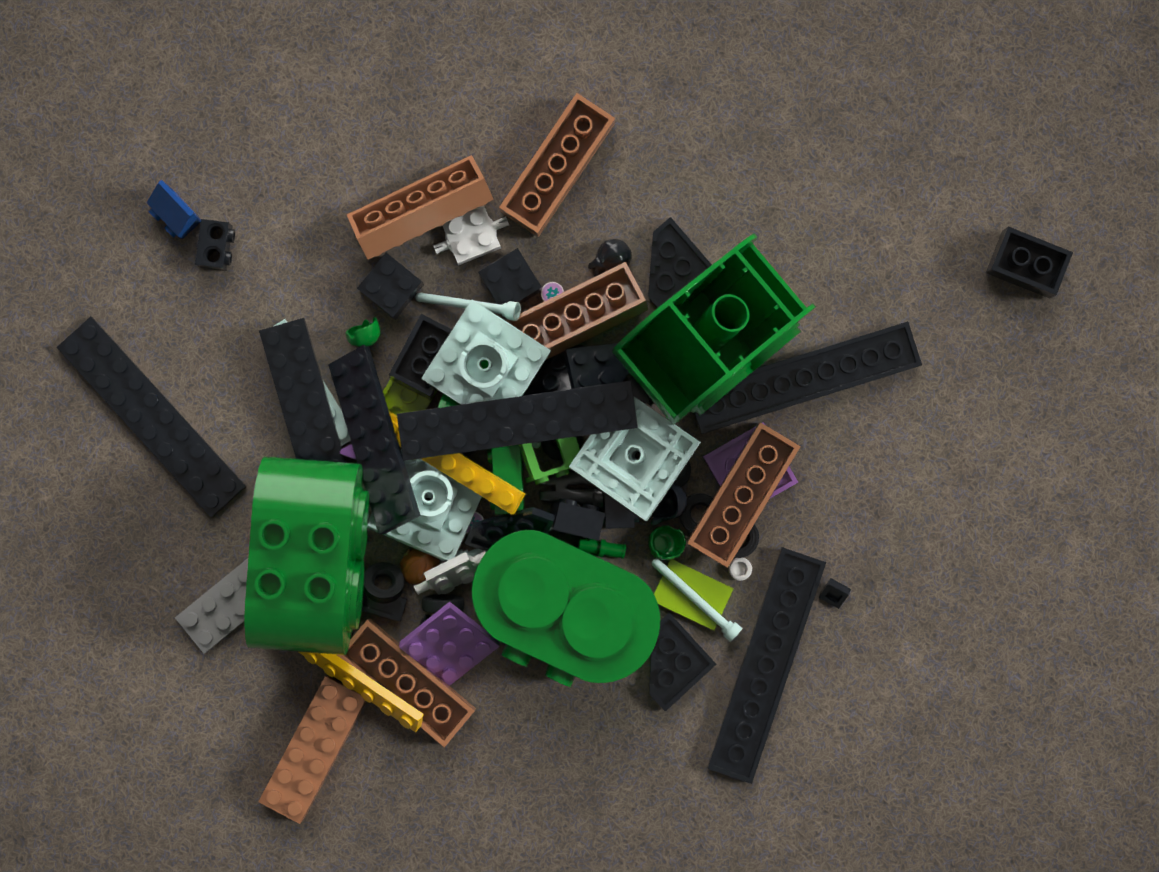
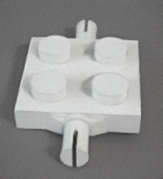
[433,206,509,265]
[414,551,486,595]

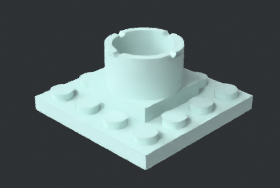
[421,300,551,405]
[569,397,701,521]
[368,449,482,562]

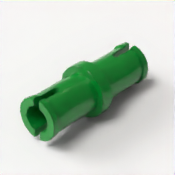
[578,537,626,559]

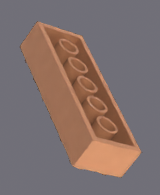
[499,93,615,237]
[347,155,494,259]
[506,262,648,360]
[686,422,801,568]
[337,619,476,747]
[258,675,367,824]

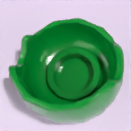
[345,317,380,347]
[648,525,686,561]

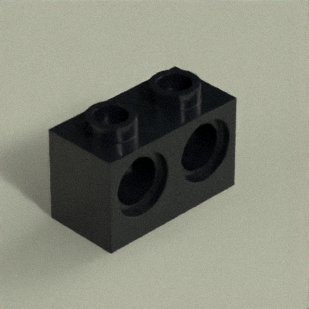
[195,219,236,271]

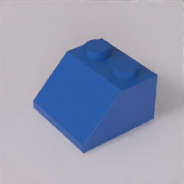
[146,180,201,239]

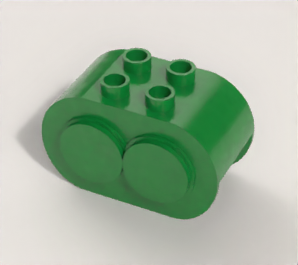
[612,233,816,425]
[244,457,369,655]
[472,530,660,687]

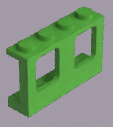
[519,437,580,485]

